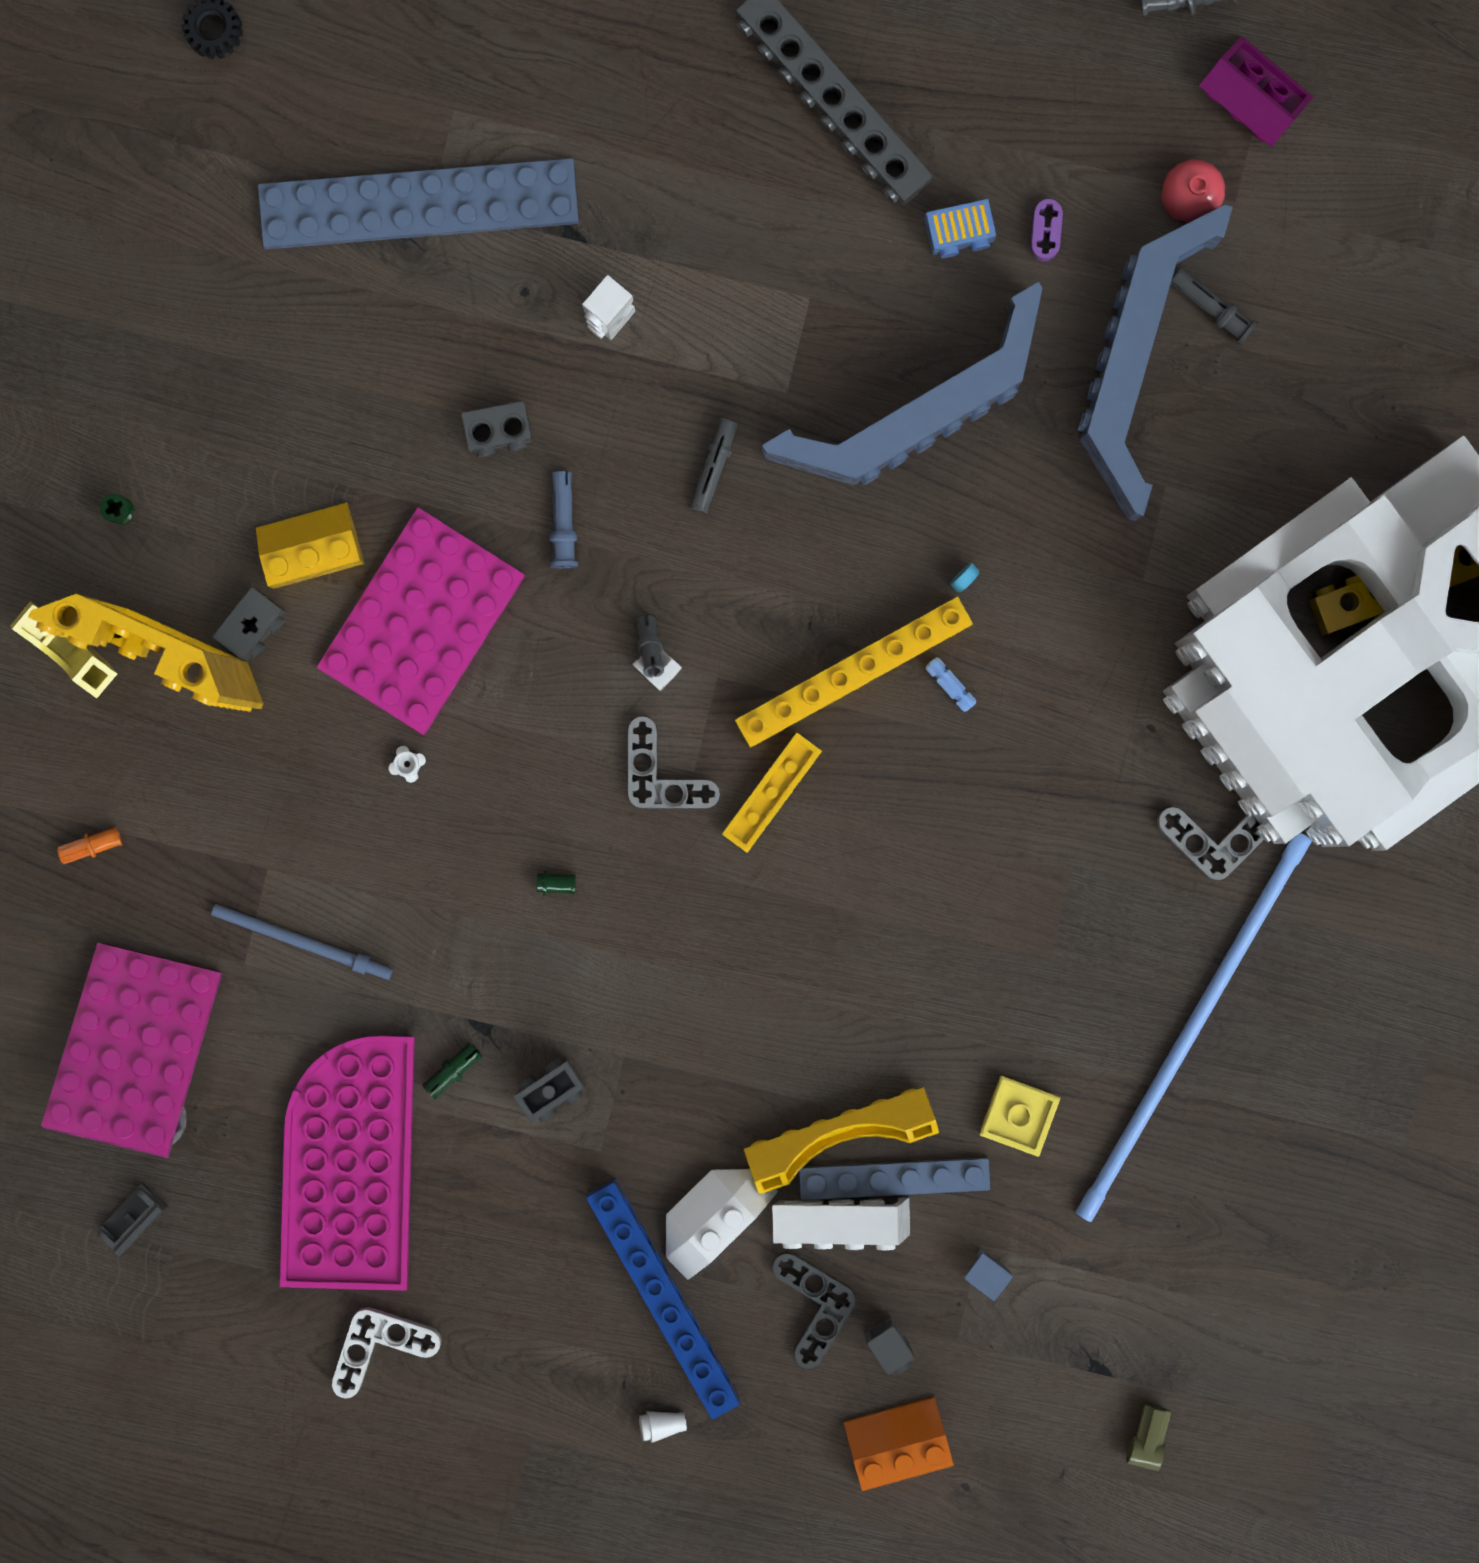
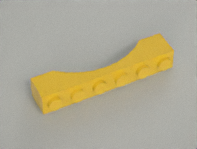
[744,1087,939,1195]

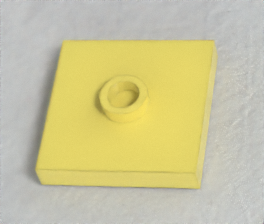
[979,1075,1061,1157]

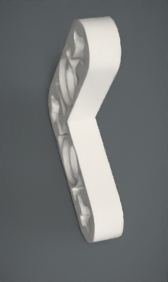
[332,1307,442,1398]

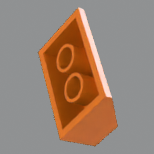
[844,1396,954,1491]

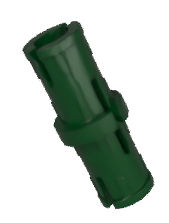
[422,1042,483,1099]

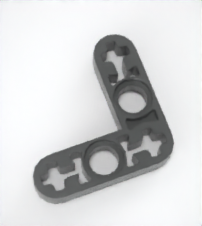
[773,1251,855,1369]

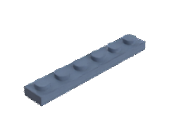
[799,1157,990,1200]

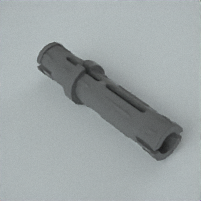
[689,417,739,514]

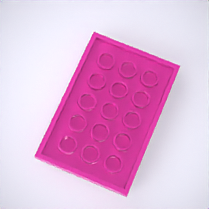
[316,508,526,735]
[41,943,222,1158]

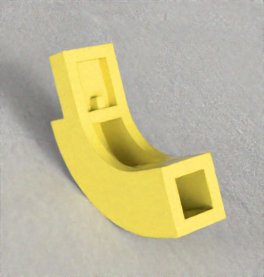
[10,601,117,698]

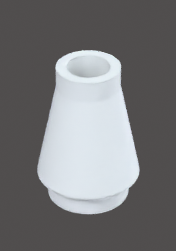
[639,1411,687,1443]

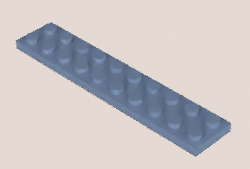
[258,159,579,250]

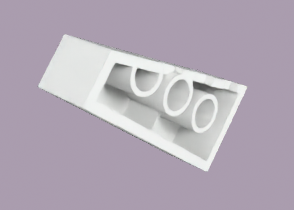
[772,1197,910,1250]

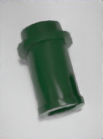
[537,871,576,896]

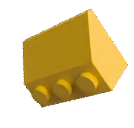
[256,502,365,589]

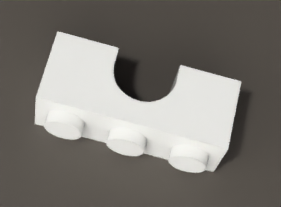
[582,275,635,340]

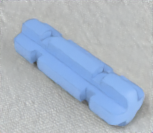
[926,657,976,712]

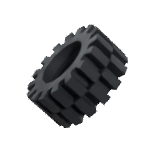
[182,0,243,59]

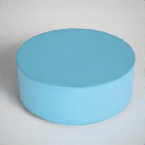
[949,562,980,593]

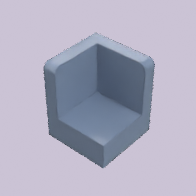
[965,1249,1013,1301]

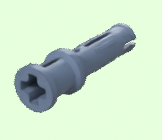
[549,471,578,569]

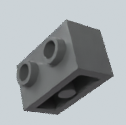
[513,1057,586,1123]

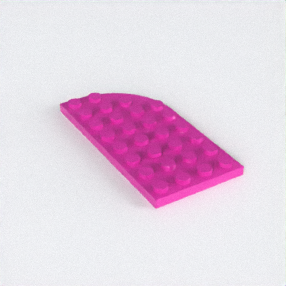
[280,1035,415,1291]

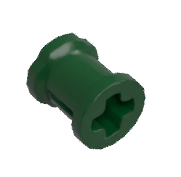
[100,494,135,525]

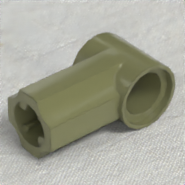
[1126,1403,1171,1471]

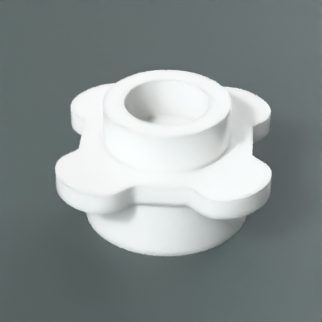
[389,746,426,783]

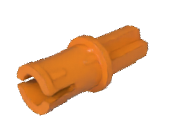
[57,826,123,864]

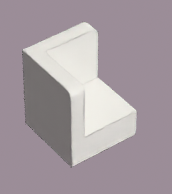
[632,650,682,691]

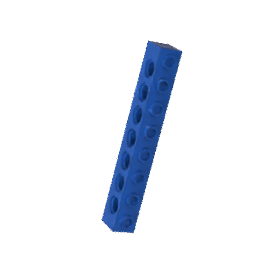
[586,1178,740,1420]

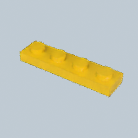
[722,732,822,853]

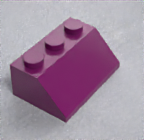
[1199,36,1313,147]

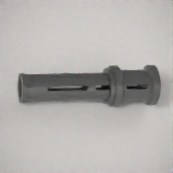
[1171,267,1259,345]

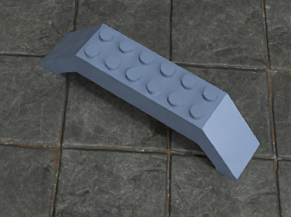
[1077,205,1233,521]
[761,282,1043,486]

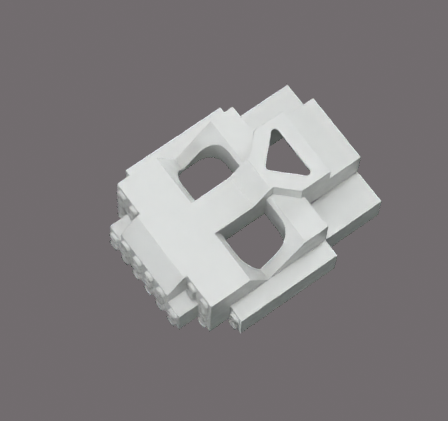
[1163,436,1479,851]

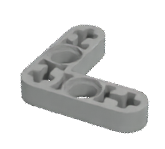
[628,716,720,808]
[1157,807,1264,880]

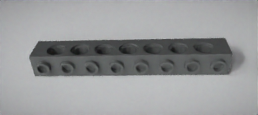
[736,0,933,207]

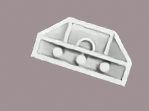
[666,1168,778,1280]

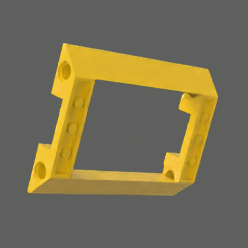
[28,594,264,712]

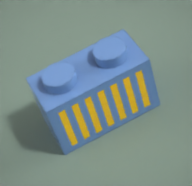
[924,199,996,258]

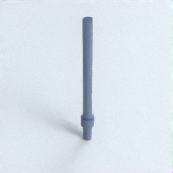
[211,904,394,980]

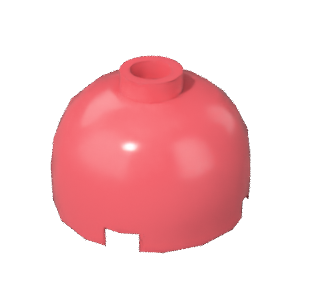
[1161,159,1225,223]

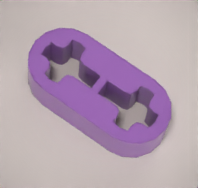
[1030,199,1063,261]

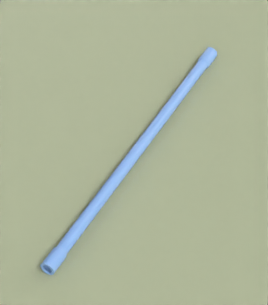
[1075,833,1312,1222]

